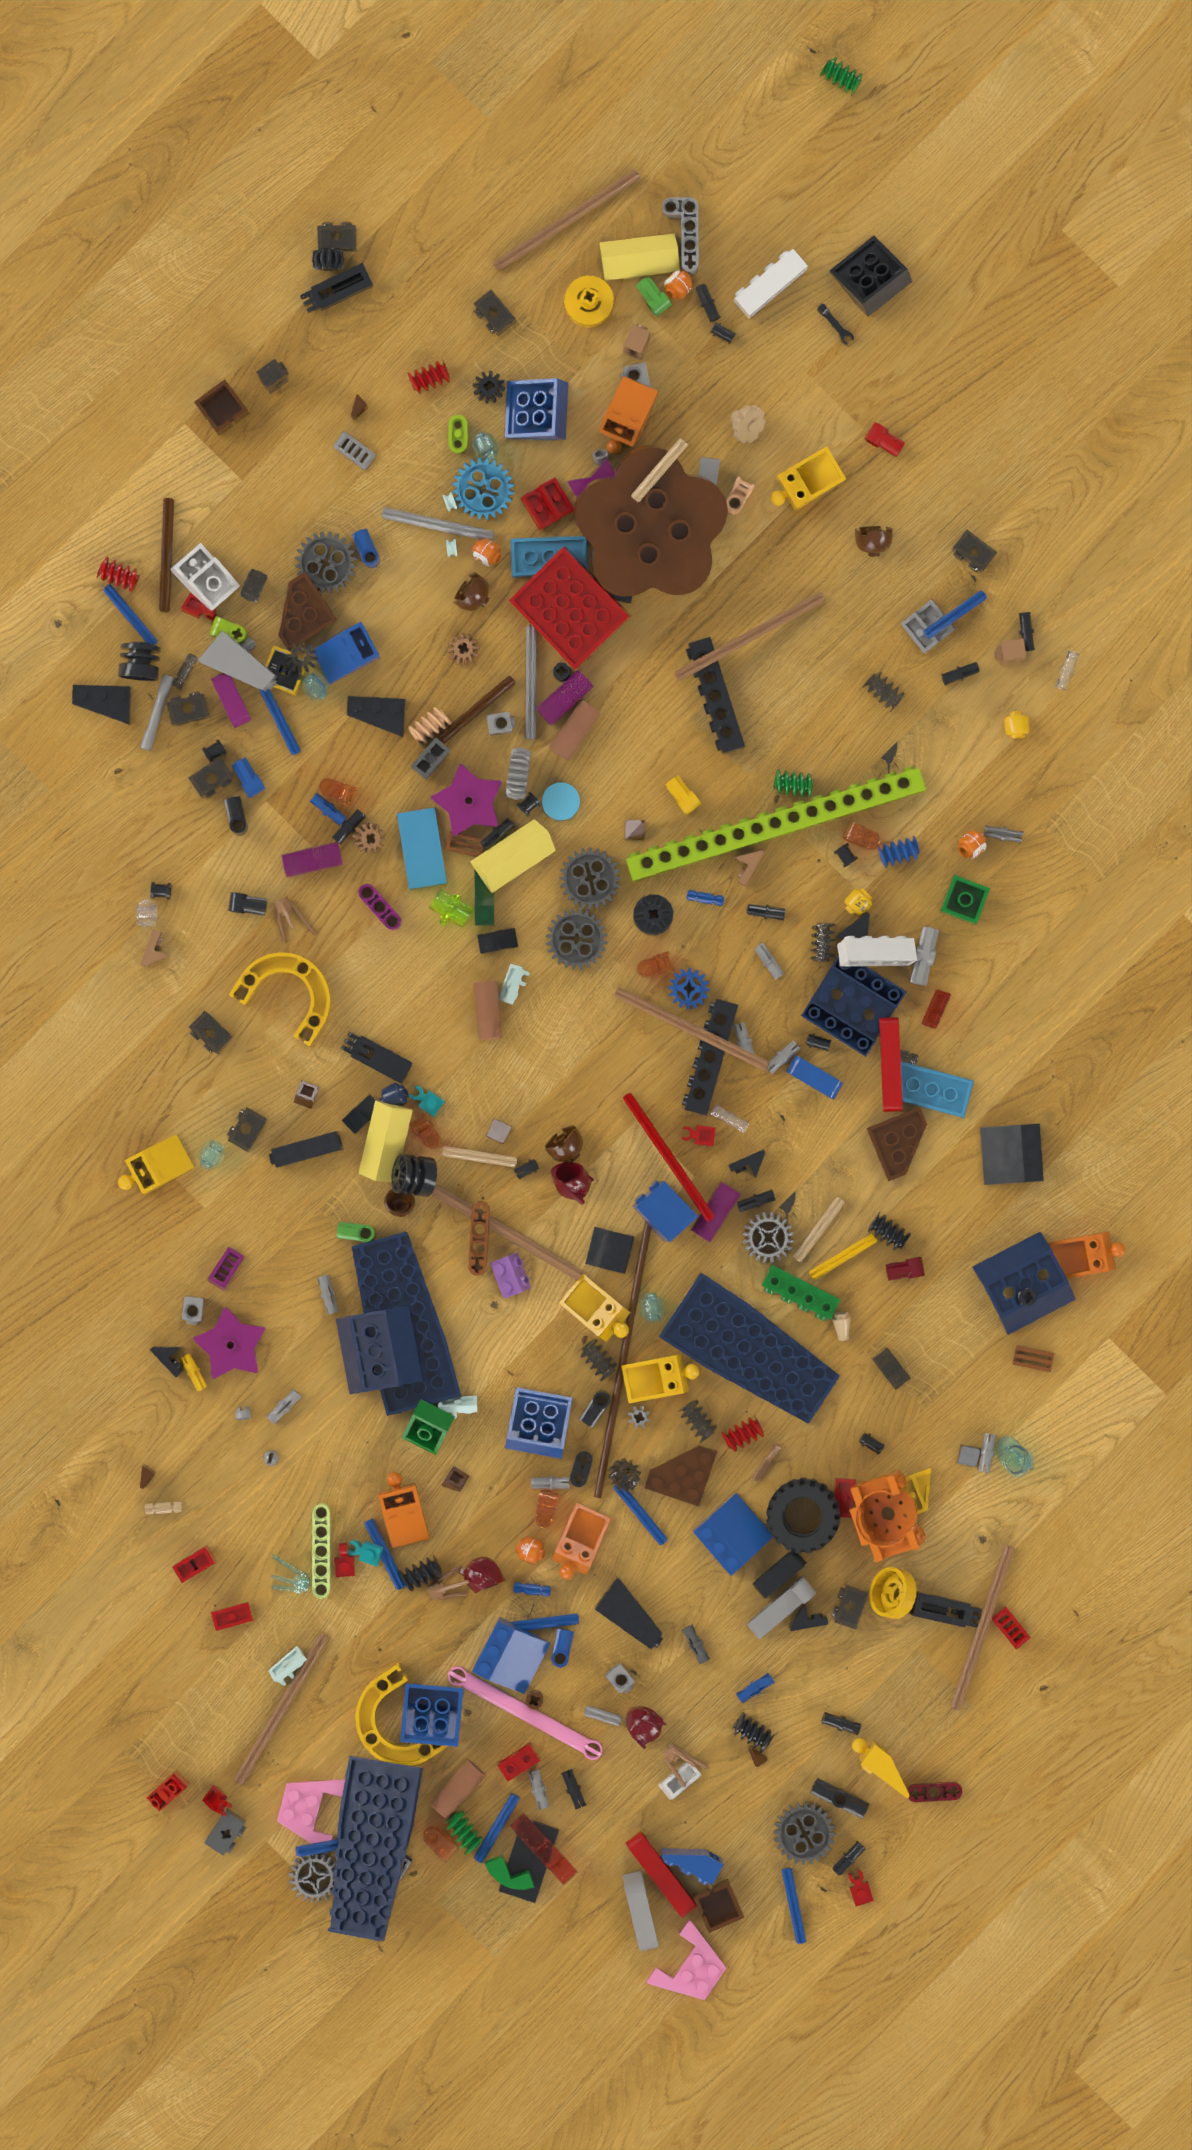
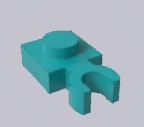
[409,1086,445,1117]
[347,1539,383,1566]

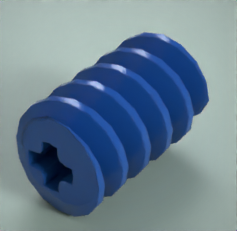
[878,836,920,868]

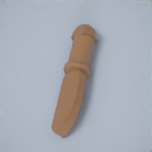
[752,1444,781,1481]

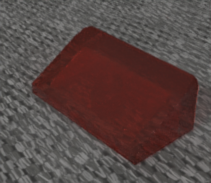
[922,990,951,1029]

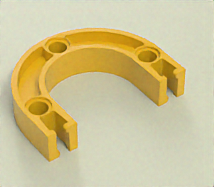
[229,952,331,1047]
[355,1662,448,1766]

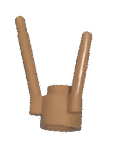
[274,897,315,943]
[427,1564,469,1601]
[662,1742,708,1787]

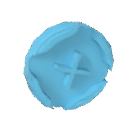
[542,783,580,821]

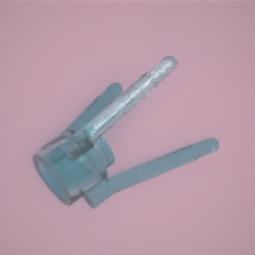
[271,1555,311,1593]

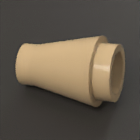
[832,1311,851,1341]

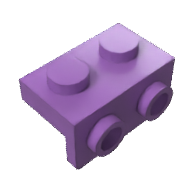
[490,1253,531,1298]

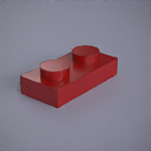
[835,1478,856,1518]
[211,1601,254,1631]

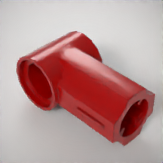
[864,422,905,457]

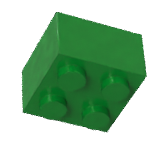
[939,875,990,925]
[402,1399,455,1455]

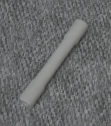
[140,675,174,751]

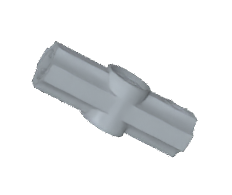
[910,926,939,986]

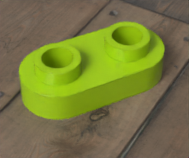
[448,415,468,454]

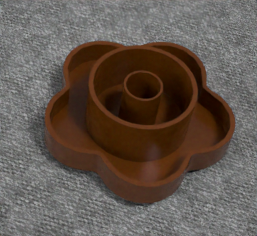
[574,445,728,596]

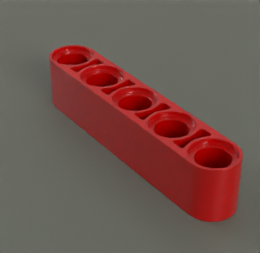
[879,1017,903,1112]
[625,1831,697,1918]

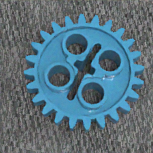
[452,457,515,520]

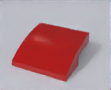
[520,477,574,531]

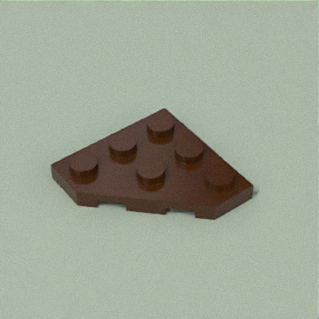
[278,571,337,651]
[866,1107,927,1182]
[644,1445,717,1506]

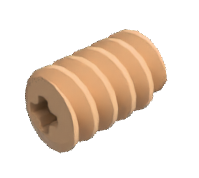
[408,707,452,747]

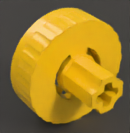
[564,275,614,328]
[869,1567,917,1619]

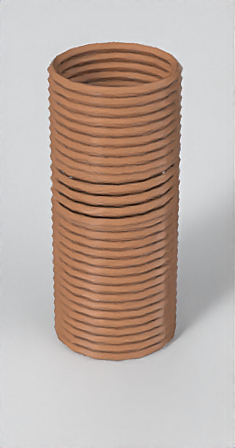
[549,700,601,760]
[473,981,502,1040]
[430,1760,486,1819]

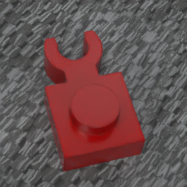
[681,1125,716,1146]
[202,1785,233,1817]
[848,1870,874,1907]

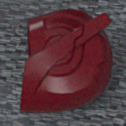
[551,1161,594,1205]
[459,1556,506,1594]
[626,1706,667,1749]

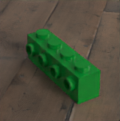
[761,1264,841,1322]

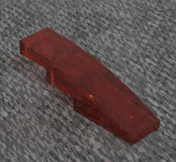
[510,1813,578,1885]

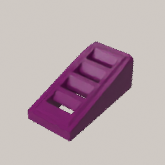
[208,1247,245,1291]

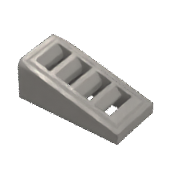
[333,431,376,470]

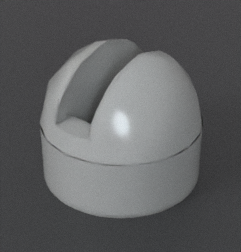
[593,449,608,466]
[235,1406,251,1420]
[263,1450,279,1466]

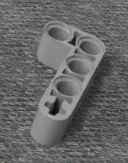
[662,197,699,276]
[746,1576,817,1639]
[623,1871,659,1951]

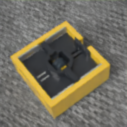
[265,645,310,697]

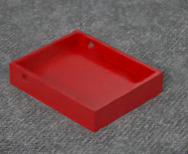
[509,546,632,670]

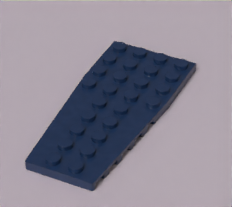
[352,1232,461,1416]
[659,1273,840,1423]
[328,1756,423,1941]

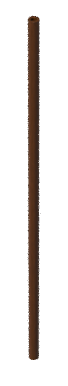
[594,1221,651,1498]

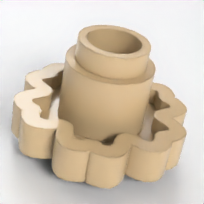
[730,405,766,443]

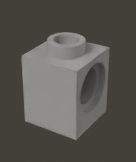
[487,712,516,736]
[182,1296,205,1325]
[605,1662,635,1694]

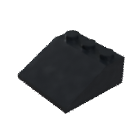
[829,236,913,317]
[980,1123,1044,1185]

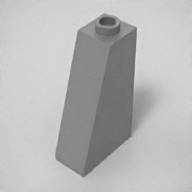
[198,631,278,691]

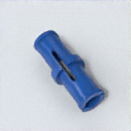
[310,793,347,826]
[736,1673,775,1704]

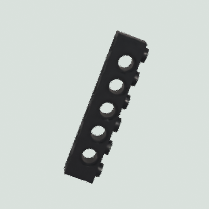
[686,637,745,755]
[682,999,738,1116]

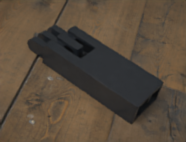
[300,263,373,313]
[340,1032,413,1084]
[909,1591,982,1628]

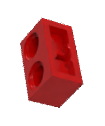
[172,1545,217,1583]
[497,1742,540,1782]

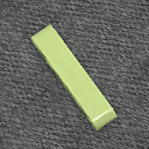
[312,1503,331,1599]

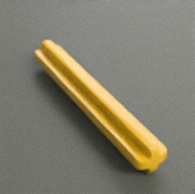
[809,1233,877,1280]

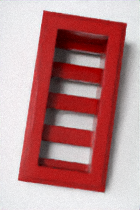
[991,1606,1031,1650]

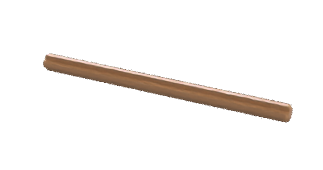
[494,169,640,271]
[675,592,825,681]
[614,988,770,1071]
[431,1185,583,1280]
[951,1545,1015,1710]
[234,1633,329,1785]

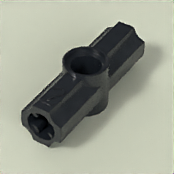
[810,1778,869,1819]

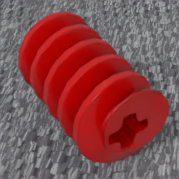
[407,360,450,394]
[97,557,140,593]
[721,1416,764,1452]

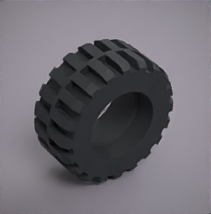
[766,1478,841,1554]

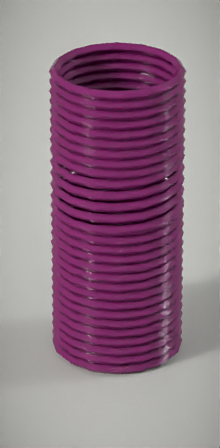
[536,670,594,726]
[281,841,343,878]
[690,1182,741,1242]

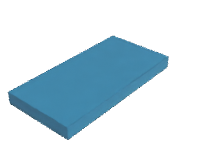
[510,536,588,578]
[397,807,447,890]
[901,1061,974,1118]

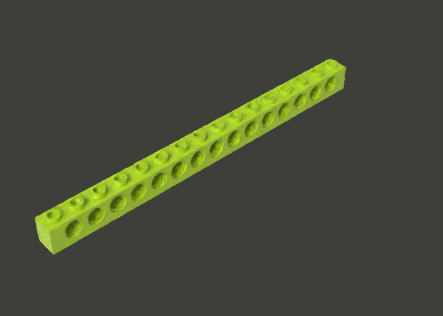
[626,766,926,882]

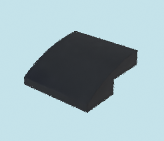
[585,1227,634,1274]

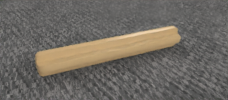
[631,438,688,502]
[442,1146,517,1167]
[793,1197,845,1262]

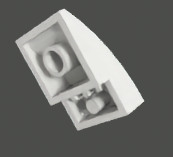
[170,543,240,611]

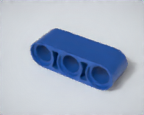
[786,1055,844,1100]

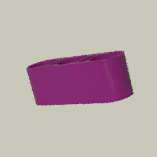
[211,673,252,728]
[358,884,402,931]

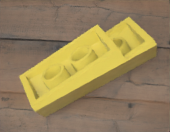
[599,233,680,281]
[470,819,556,894]
[359,1100,413,1182]

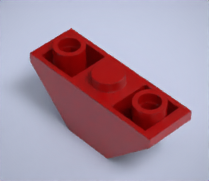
[147,1769,190,1812]

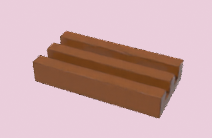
[445,831,484,857]
[1013,1346,1055,1372]

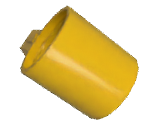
[665,775,701,815]

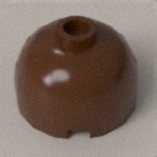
[855,526,893,557]
[453,572,489,611]
[545,1125,583,1162]

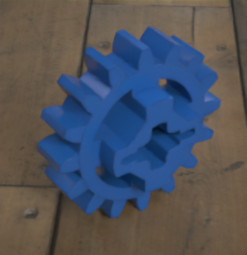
[668,968,710,1010]

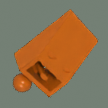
[598,376,659,454]
[1048,1231,1126,1278]
[378,1472,430,1548]
[551,1503,611,1580]

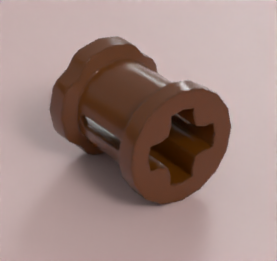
[526,1690,543,1709]

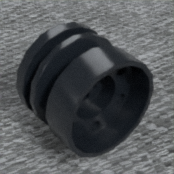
[118,642,161,681]
[633,894,674,936]
[391,1153,437,1197]

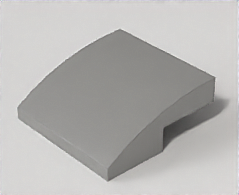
[901,599,956,654]

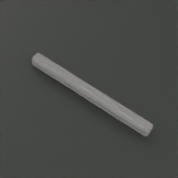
[382,507,494,541]
[526,625,537,740]

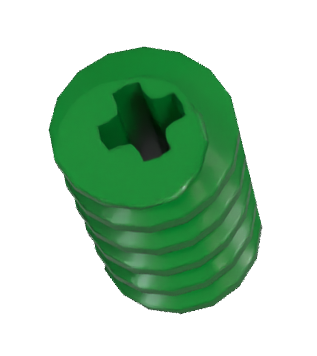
[820,57,863,96]
[773,769,814,798]
[442,1811,483,1855]

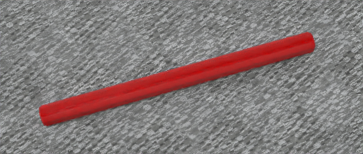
[623,1093,715,1222]

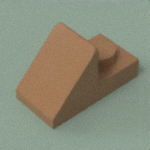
[734,851,764,887]
[140,929,170,967]

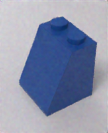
[633,1180,698,1242]

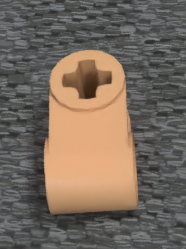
[726,476,755,515]

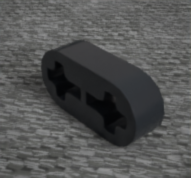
[570,1451,593,1487]

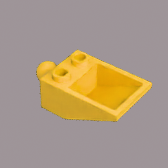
[770,446,846,511]
[118,1134,194,1195]
[559,1274,631,1342]
[621,1353,699,1403]
[852,1738,910,1799]

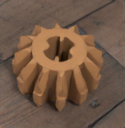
[447,633,480,666]
[352,821,385,854]

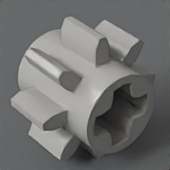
[628,1405,651,1429]

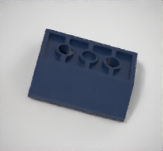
[801,956,907,1057]
[972,1232,1076,1335]
[336,1305,424,1395]

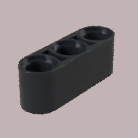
[752,1550,807,1599]

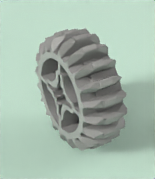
[506,748,531,800]
[742,1212,794,1263]
[289,1852,336,1903]

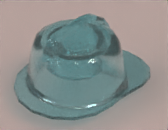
[996,1436,1034,1478]

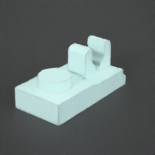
[498,964,530,1005]
[438,1396,478,1419]
[268,1646,307,1685]

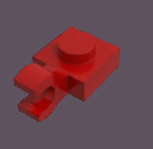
[181,593,217,621]
[334,1543,355,1577]

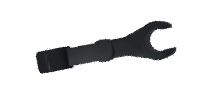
[817,304,854,346]

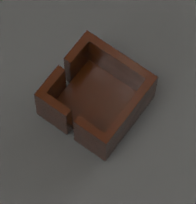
[194,379,250,436]
[693,1879,744,1933]

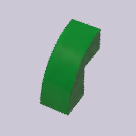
[485,1855,534,1890]

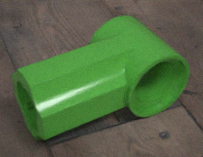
[636,276,672,317]
[337,1222,376,1242]

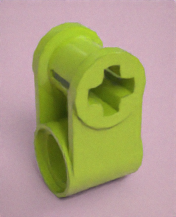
[209,616,248,644]

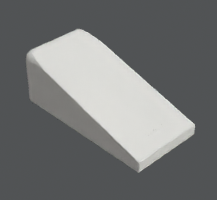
[658,1762,701,1800]

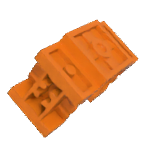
[849,1469,926,1562]

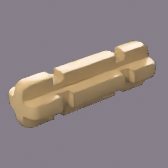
[144,1502,183,1514]

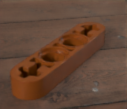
[468,1201,490,1276]

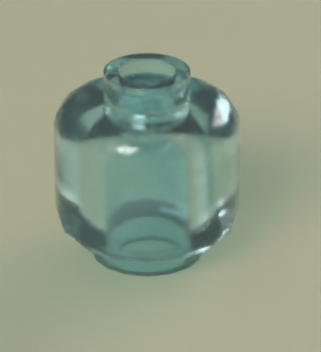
[471,432,499,461]
[301,672,330,701]
[197,1140,226,1170]
[639,1293,665,1322]

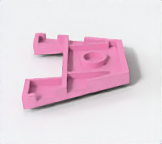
[277,1779,345,1853]
[647,1919,726,2000]

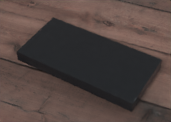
[499,1817,559,1903]

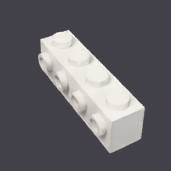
[734,249,808,319]
[837,936,917,966]

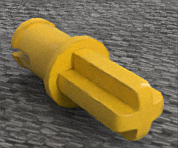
[180,1353,207,1391]

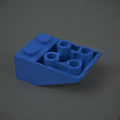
[312,621,380,684]
[661,1848,724,1885]

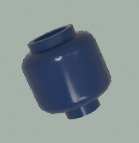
[379,1083,409,1107]

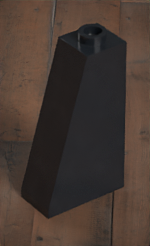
[269,1131,344,1168]
[595,1577,663,1650]

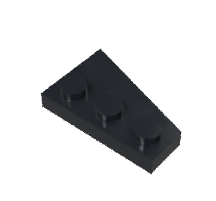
[72,685,131,725]
[347,696,405,737]

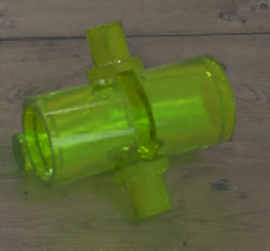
[429,890,474,927]

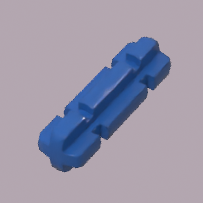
[686,890,724,906]
[513,1582,551,1597]

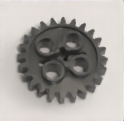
[295,531,357,593]
[559,847,621,910]
[546,908,608,970]
[773,1801,836,1865]

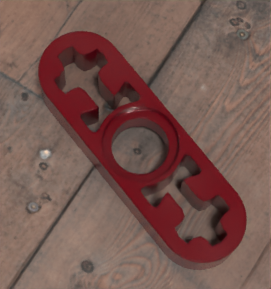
[907,1782,963,1802]

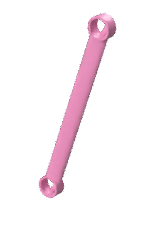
[448,1666,602,1760]

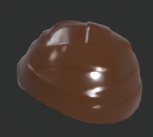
[384,1188,415,1217]

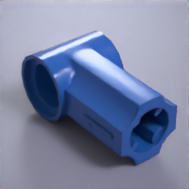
[352,528,380,568]
[232,757,266,798]
[552,1628,574,1668]

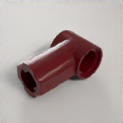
[885,1257,925,1281]

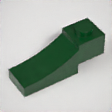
[474,869,494,926]

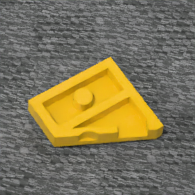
[904,1467,931,1514]

